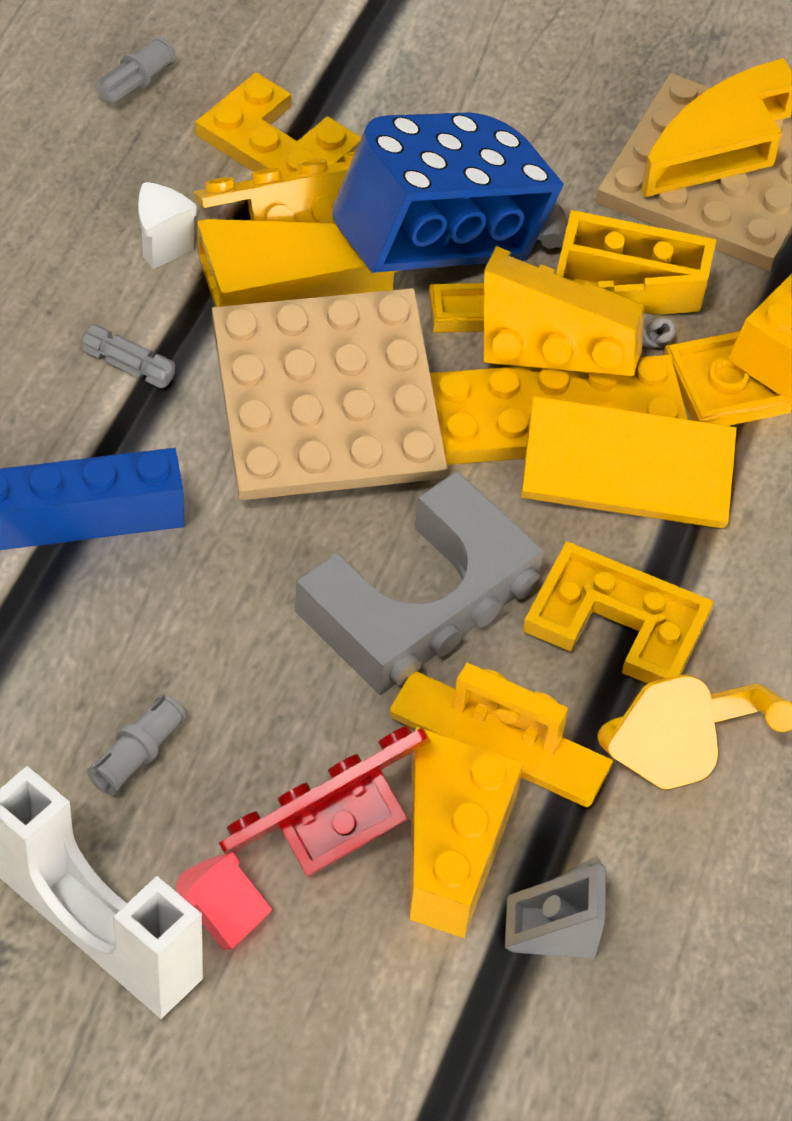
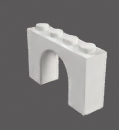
[0,766,203,1019]

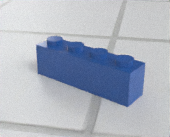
[0,447,184,550]

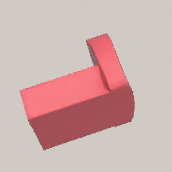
[176,852,272,949]

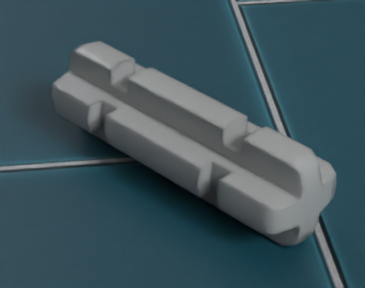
[82,325,175,388]

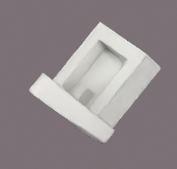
[138,182,197,269]

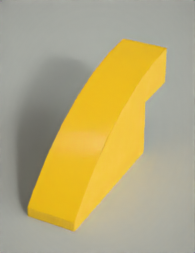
[641,58,792,197]

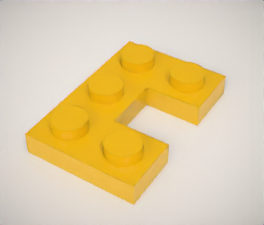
[195,72,361,174]
[522,541,714,684]

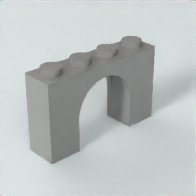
[295,471,544,695]

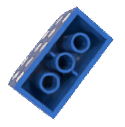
[332,113,564,273]

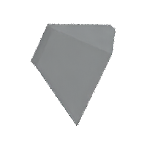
[505,856,606,959]

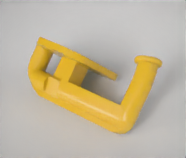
[597,675,792,789]

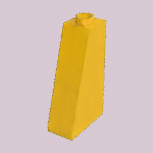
[197,219,399,307]

